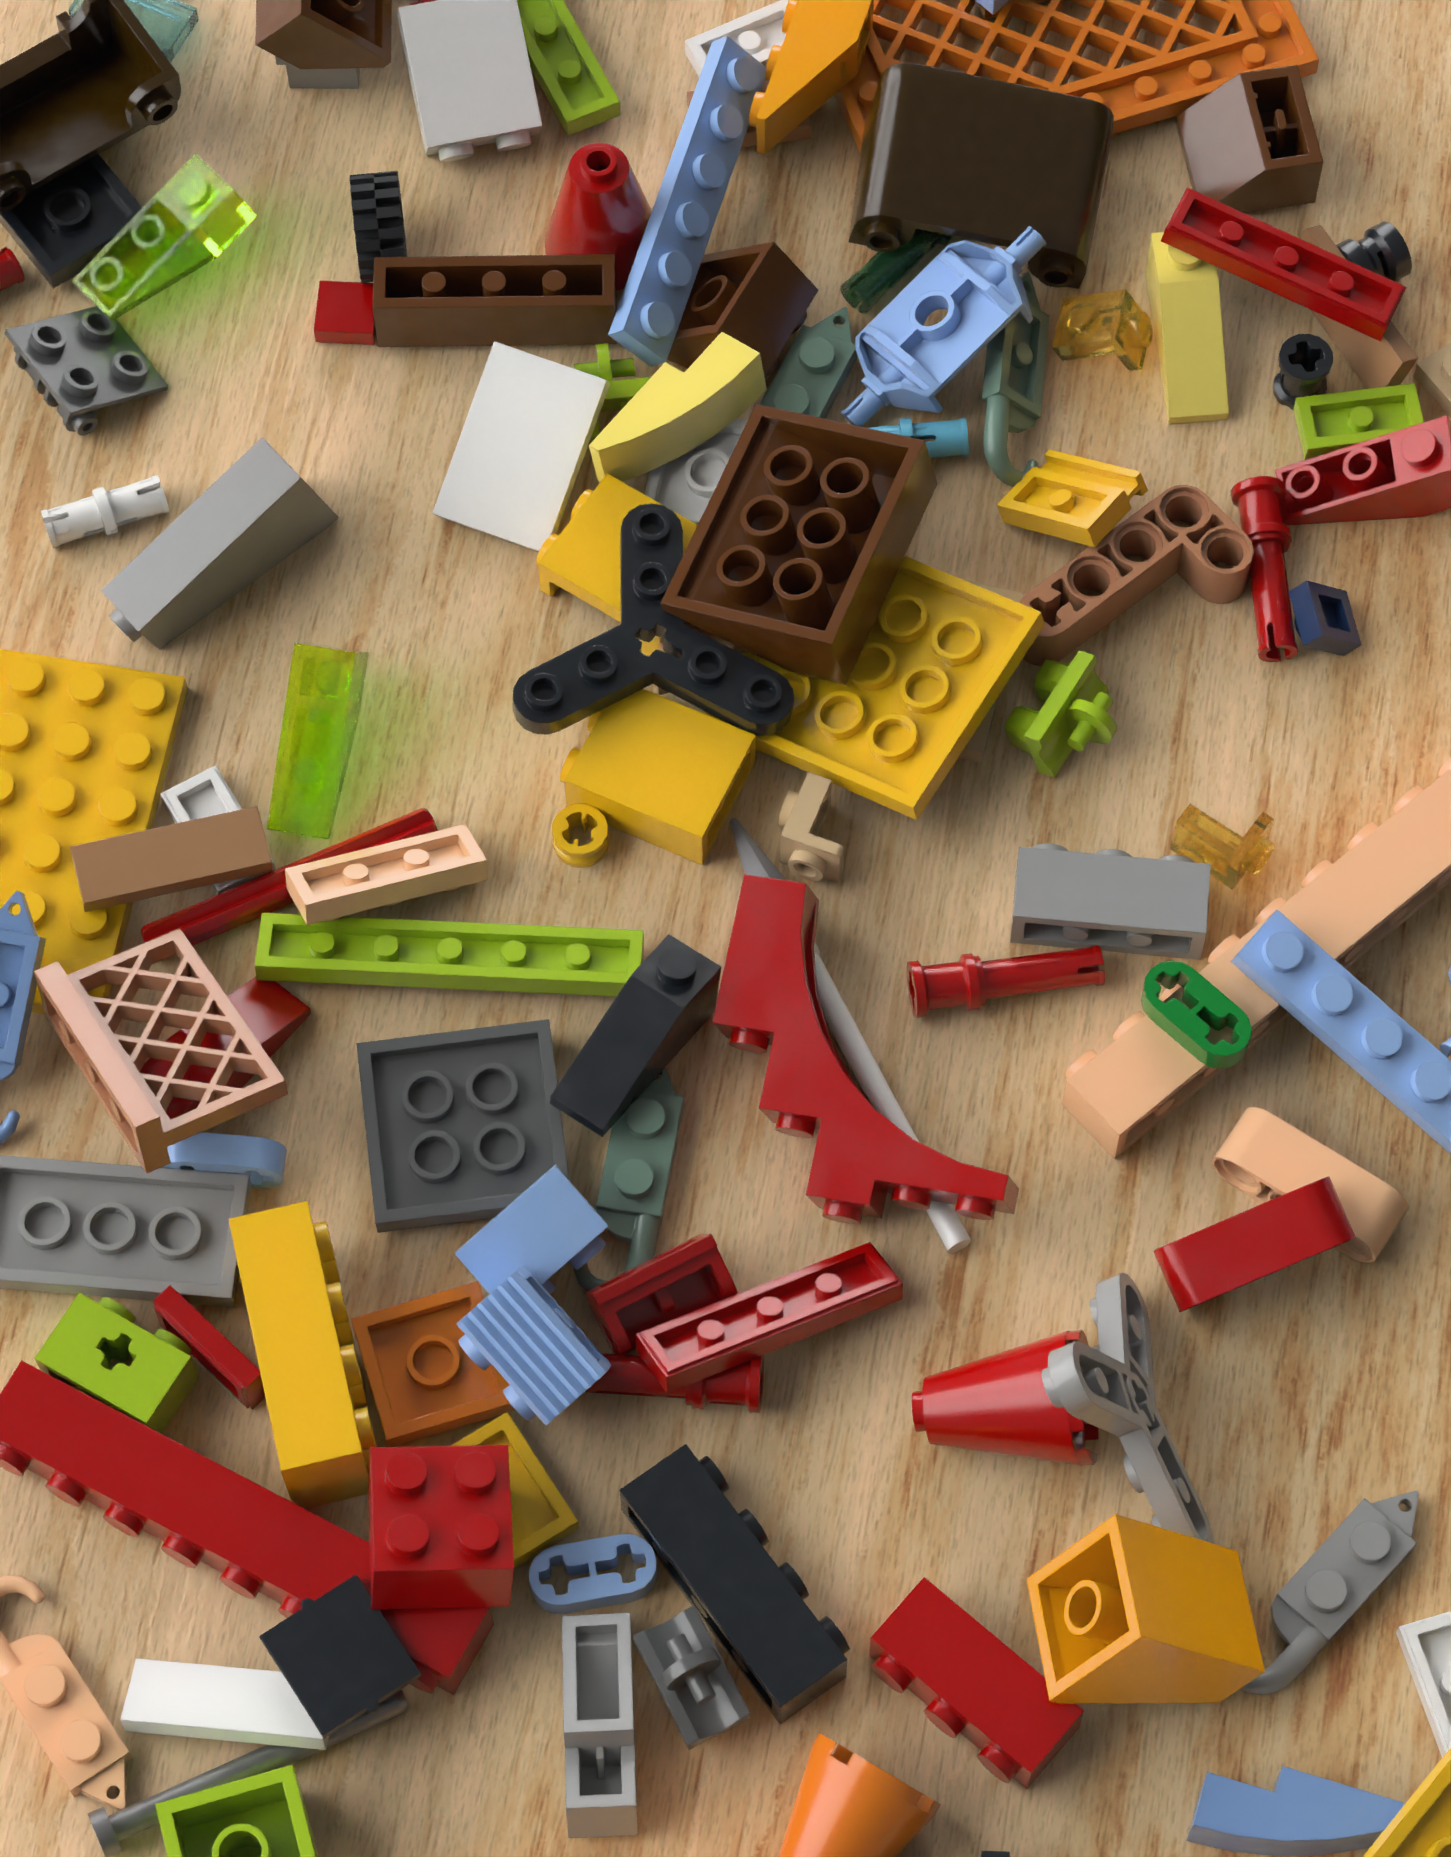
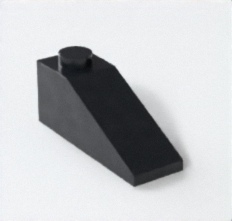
[550,934,721,1137]

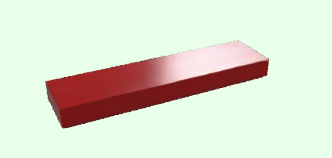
[1161,187,1407,342]
[636,1242,903,1393]

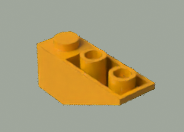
[749,0,874,154]

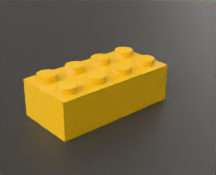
[228,1201,377,1509]

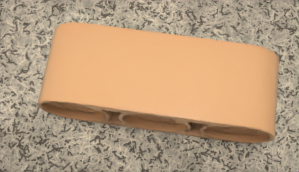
[1211,1107,1409,1263]

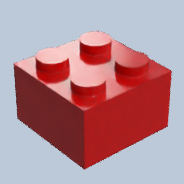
[368,1445,514,1610]

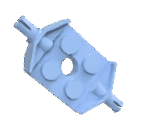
[841,226,1047,427]

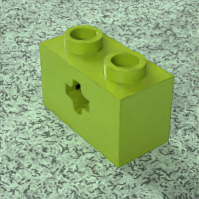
[34,1292,199,1434]

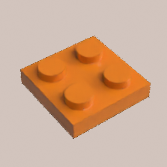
[351,1281,516,1447]

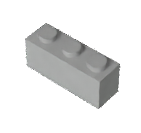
[1010,844,1211,960]

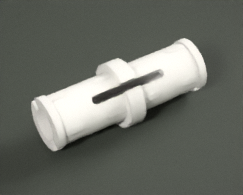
[41,475,170,548]

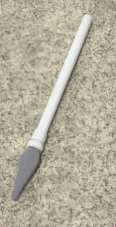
[730,818,971,1253]

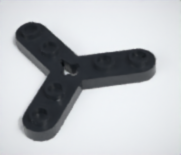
[513,503,794,736]

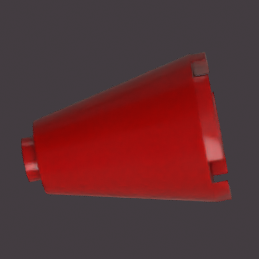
[545,143,652,291]
[912,1330,1099,1466]

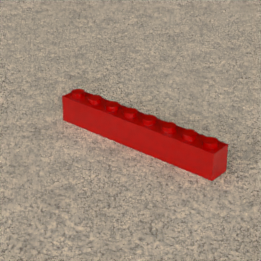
[0,1360,494,1695]

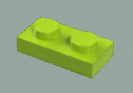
[1293,383,1424,460]

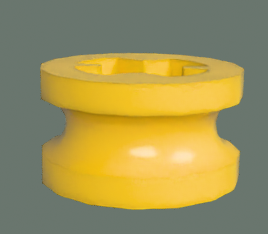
[552,804,609,868]

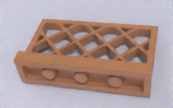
[34,928,288,1174]

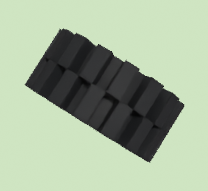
[350,171,407,283]

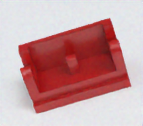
[583,1234,738,1355]

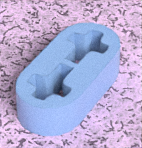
[161,1132,287,1188]
[529,1534,657,1614]

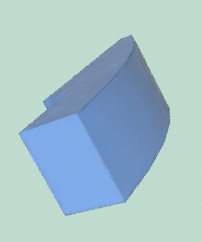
[1187,1766,1406,1856]

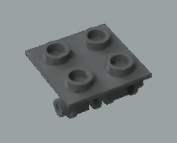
[5,304,169,436]

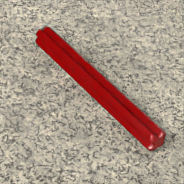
[141,808,438,946]

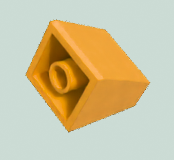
[1026,1514,1265,1704]

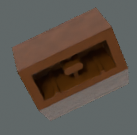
[1176,65,1323,213]

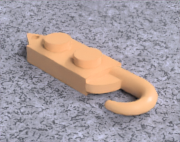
[0,1575,133,1811]

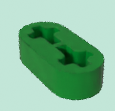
[1141,960,1252,1069]

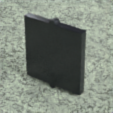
[259,1574,421,1739]

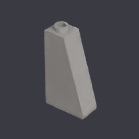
[101,437,339,650]

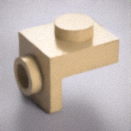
[778,772,845,882]

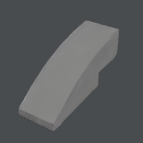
[562,1613,638,1838]

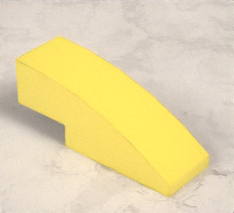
[589,332,767,482]

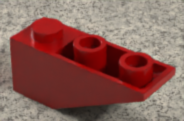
[1275,415,1451,526]

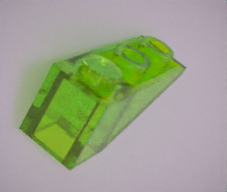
[72,153,257,321]

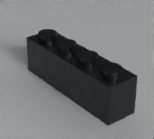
[619,1444,850,1724]

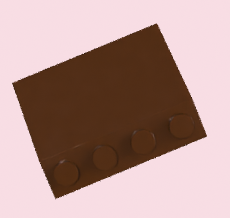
[660,404,938,685]

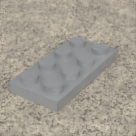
[0,1155,252,1307]

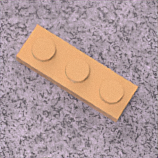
[285,824,488,925]

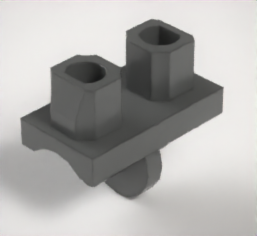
[633,1605,751,1750]

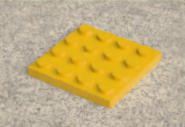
[703,556,1044,820]

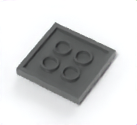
[356,1019,569,1233]

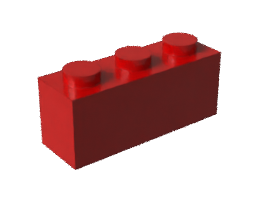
[869,1577,1084,1789]

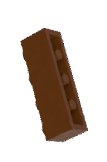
[373,254,617,347]

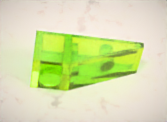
[266,643,369,839]

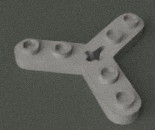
[1042,1273,1214,1544]

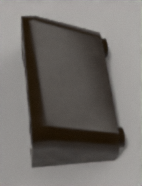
[0,0,181,212]
[848,62,1114,289]

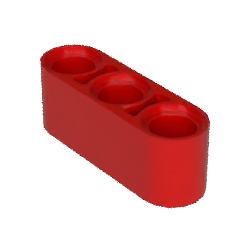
[1153,1176,1356,1313]

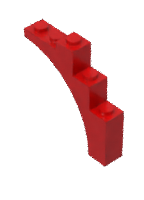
[712,874,1019,1225]

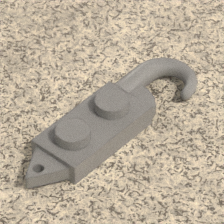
[1241,1491,1419,1695]

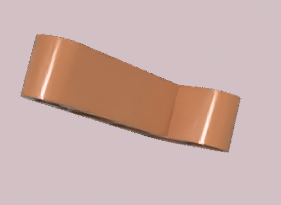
[1020,485,1254,666]

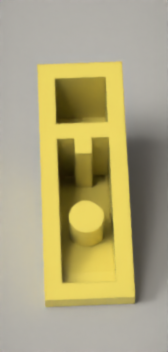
[1145,232,1229,424]

